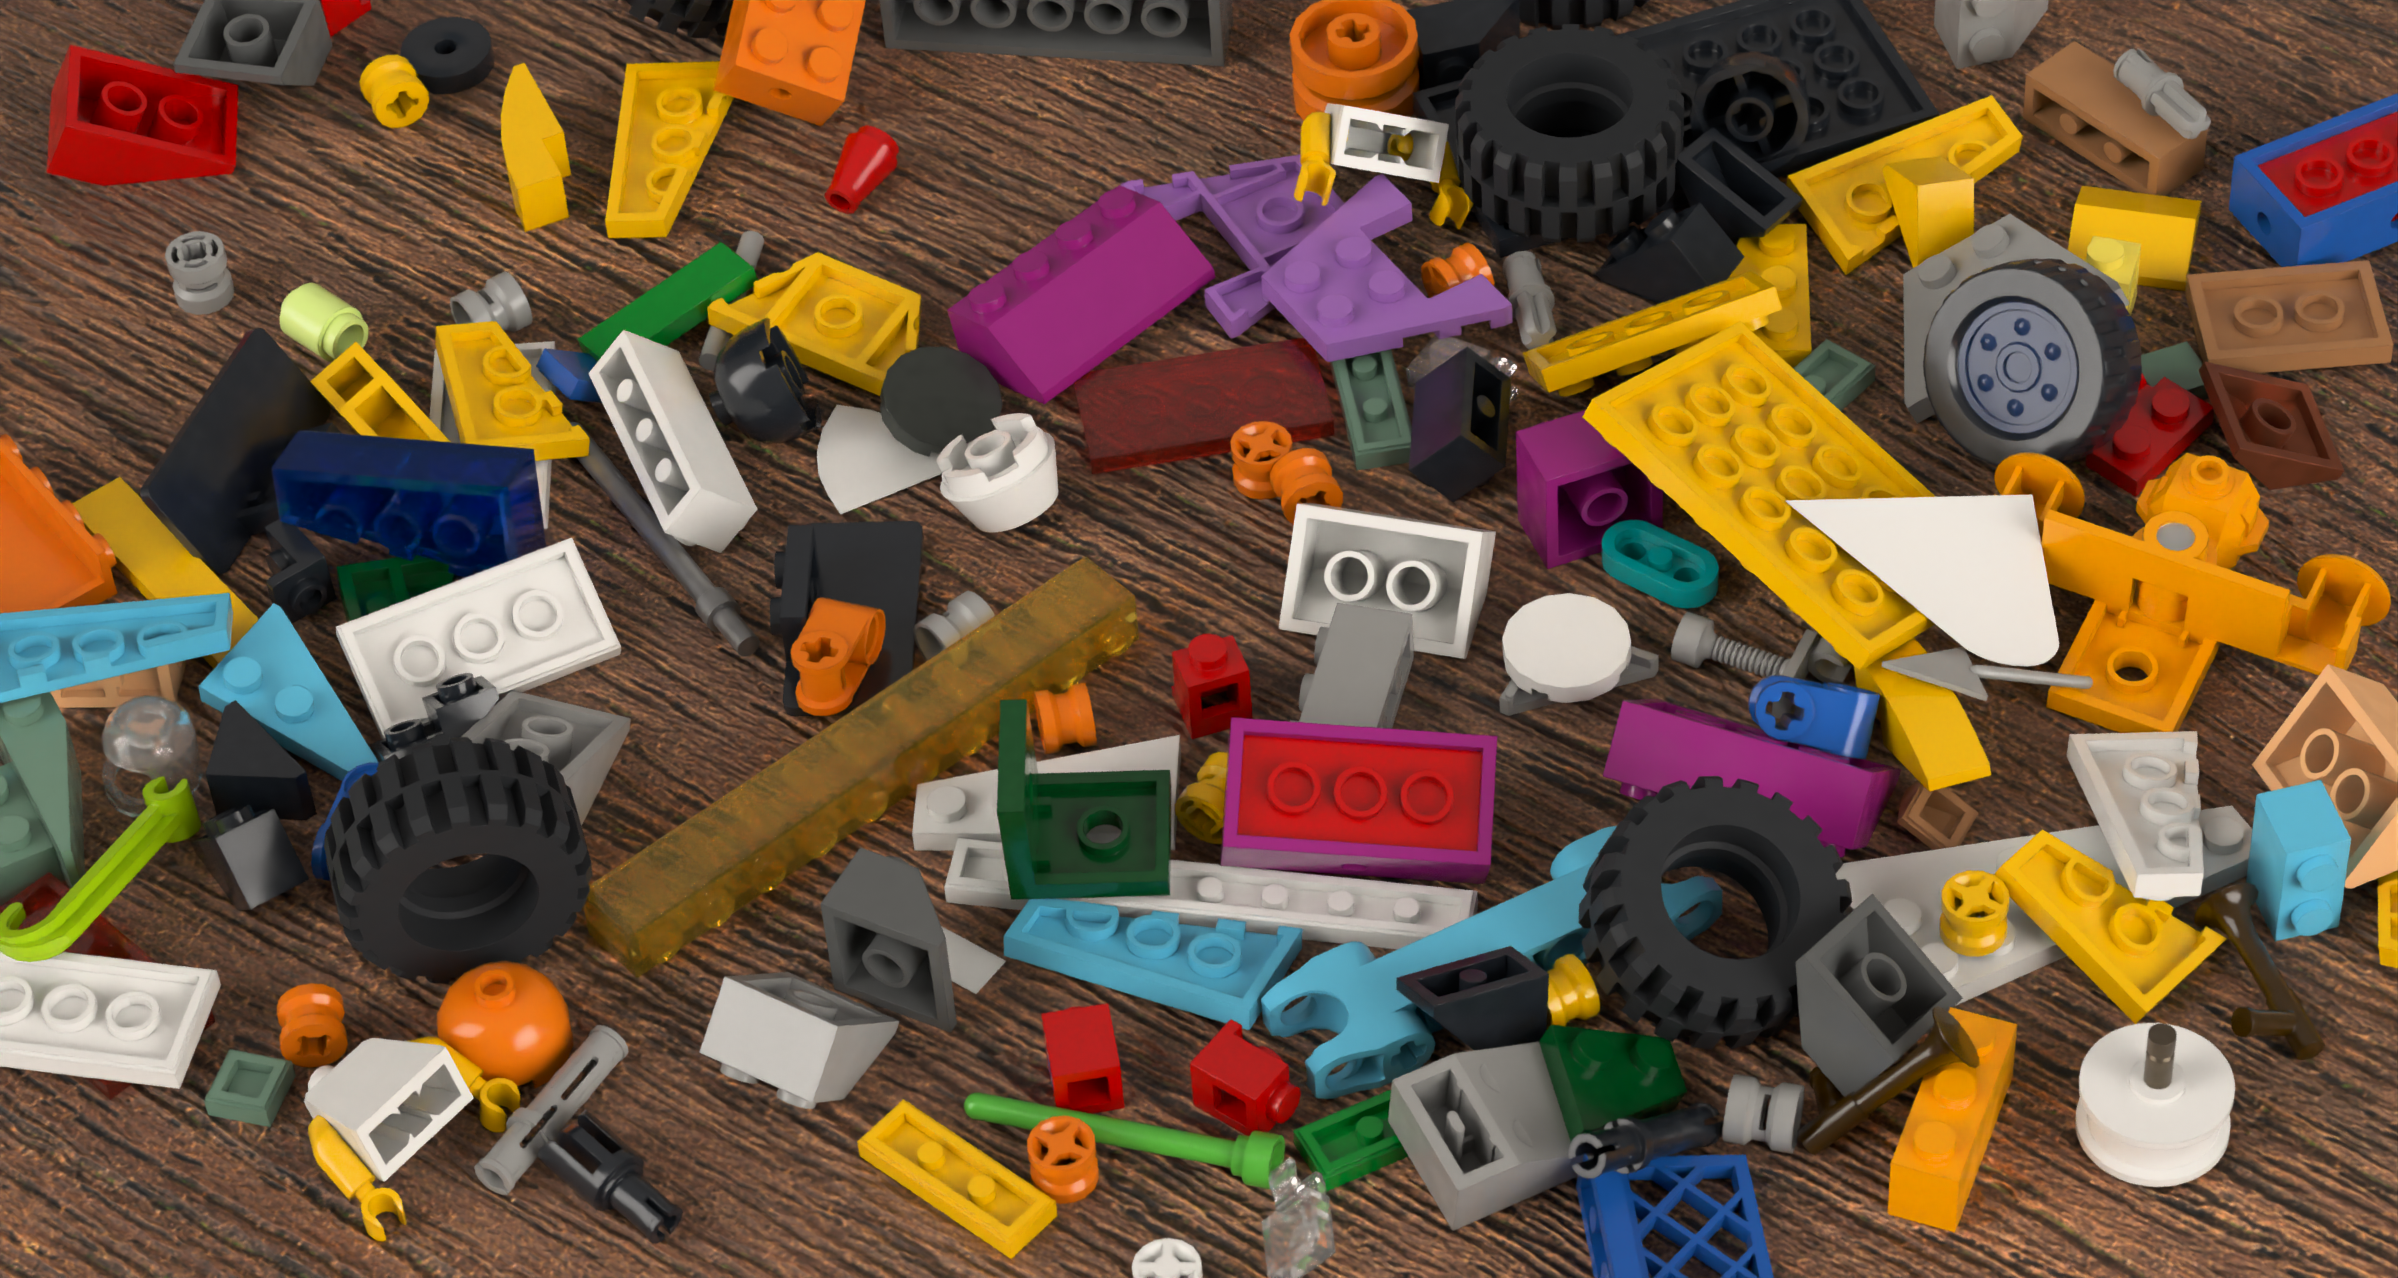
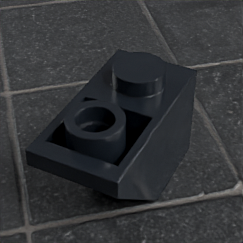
[1596,202,1745,304]
[190,804,309,910]

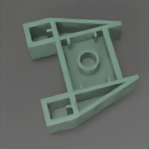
[0,692,85,907]

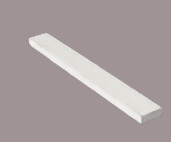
[944,838,1478,949]

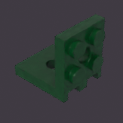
[997,699,1171,900]

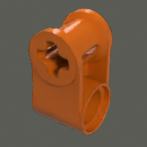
[791,597,886,716]

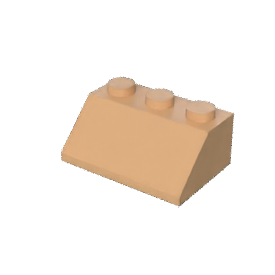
[2252,664,2398,889]

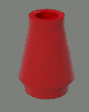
[825,126,899,214]

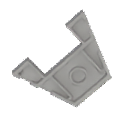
[1903,214,2130,424]

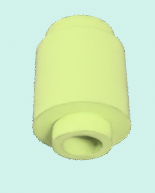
[280,283,369,361]

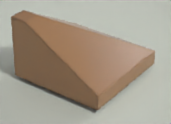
[1897,780,1979,850]

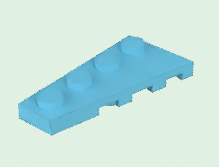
[0,593,233,703]
[1003,899,1303,1030]

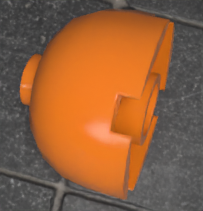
[437,961,574,1088]

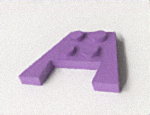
[1121,155,1344,339]
[1261,173,1513,362]

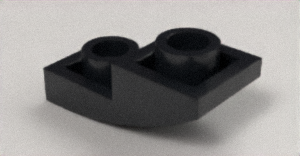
[370,673,499,762]

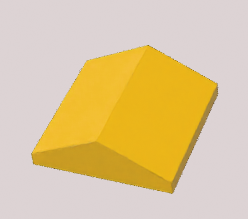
[2067,186,2202,291]

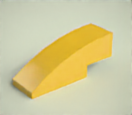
[501,63,571,232]
[310,342,460,493]
[1854,638,1991,792]

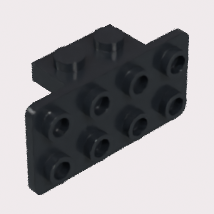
[140,328,347,575]
[770,521,924,717]

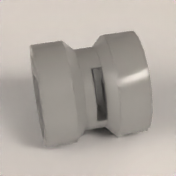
[165,231,235,315]
[450,271,532,333]
[913,590,1003,677]
[1723,1074,1804,1154]

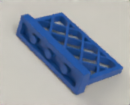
[1576,1154,1774,1278]

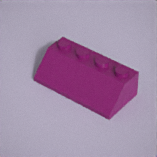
[947,185,1216,405]
[1602,699,1901,858]

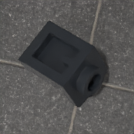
[265,515,337,624]

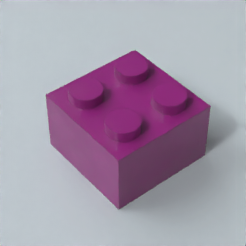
[1516,410,1663,569]

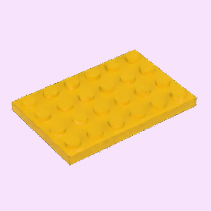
[1582,321,1936,671]

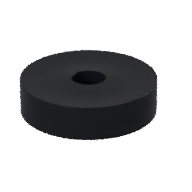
[400,17,494,94]

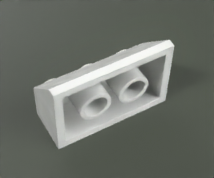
[1278,503,1496,659]

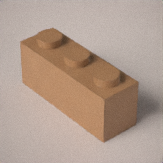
[2023,41,2207,196]

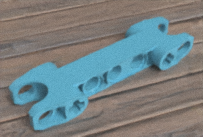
[1261,826,1723,1099]

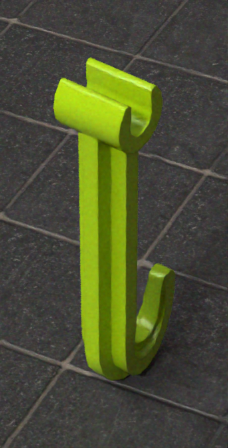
[0,776,201,962]

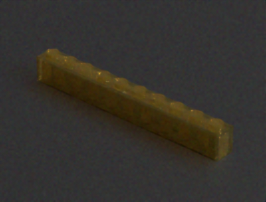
[583,556,1139,978]

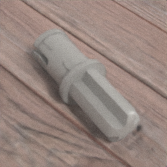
[2113,48,2211,139]
[1502,251,1557,350]

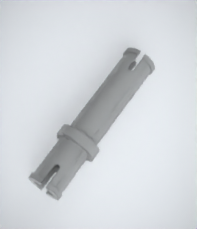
[474,1025,628,1195]

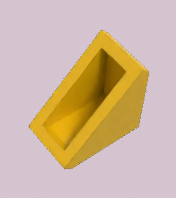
[1882,156,1974,268]

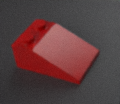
[47,44,238,186]

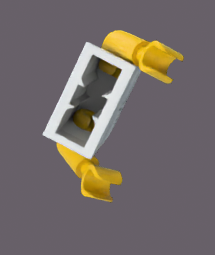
[1293,103,1473,230]
[304,1036,520,1241]

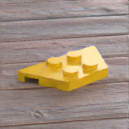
[708,252,921,396]

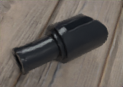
[537,1109,683,1244]

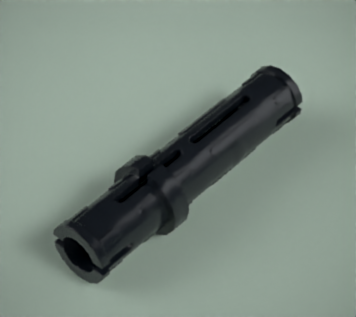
[1568,1102,1723,1179]

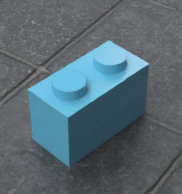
[2246,780,2351,941]

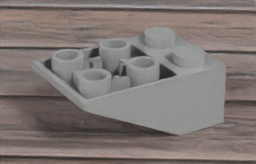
[1388,1042,1584,1231]

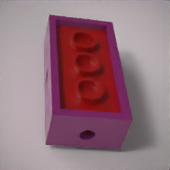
[1220,717,1497,884]

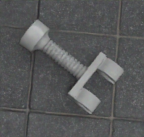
[1671,612,1852,719]

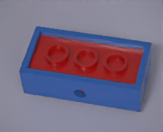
[2229,93,2398,267]

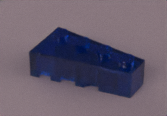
[272,430,546,577]

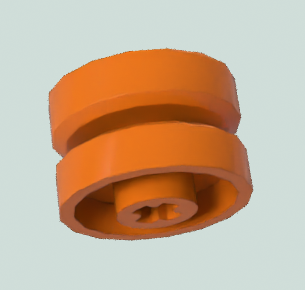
[1289,0,1420,120]

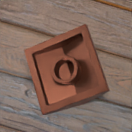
[2198,362,2344,490]

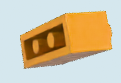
[1888,1007,2017,1232]

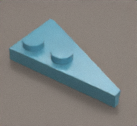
[198,603,378,781]

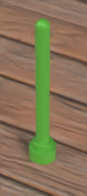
[964,1092,1285,1190]

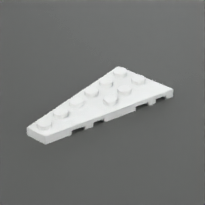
[1836,805,2252,1006]

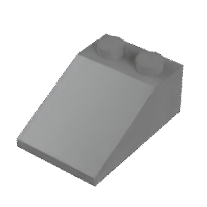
[461,690,631,826]

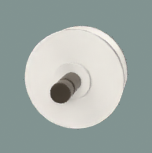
[2075,1023,2235,1187]

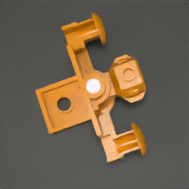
[1994,452,2391,733]

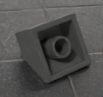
[173,0,333,85]
[820,847,957,1033]
[1795,894,1963,1097]

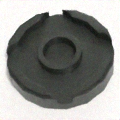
[880,346,1003,457]

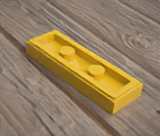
[857,1099,1058,1259]

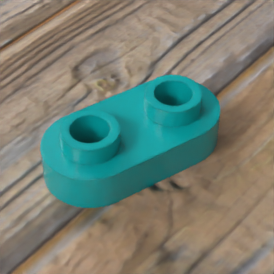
[1602,520,1719,608]

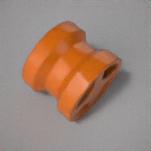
[1421,242,1494,298]
[1230,421,1293,500]
[1270,448,1343,525]
[1034,682,1097,754]
[276,983,348,1068]
[1027,1115,1099,1204]

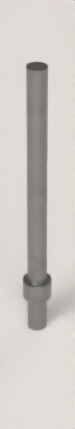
[570,422,760,657]

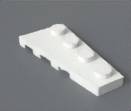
[2066,731,2204,901]
[912,735,1181,851]

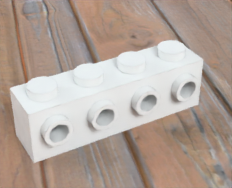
[588,330,757,553]

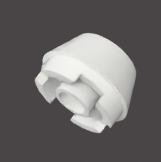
[937,413,1059,533]

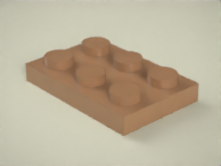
[2185,260,2393,373]

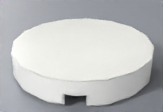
[1502,593,1631,703]

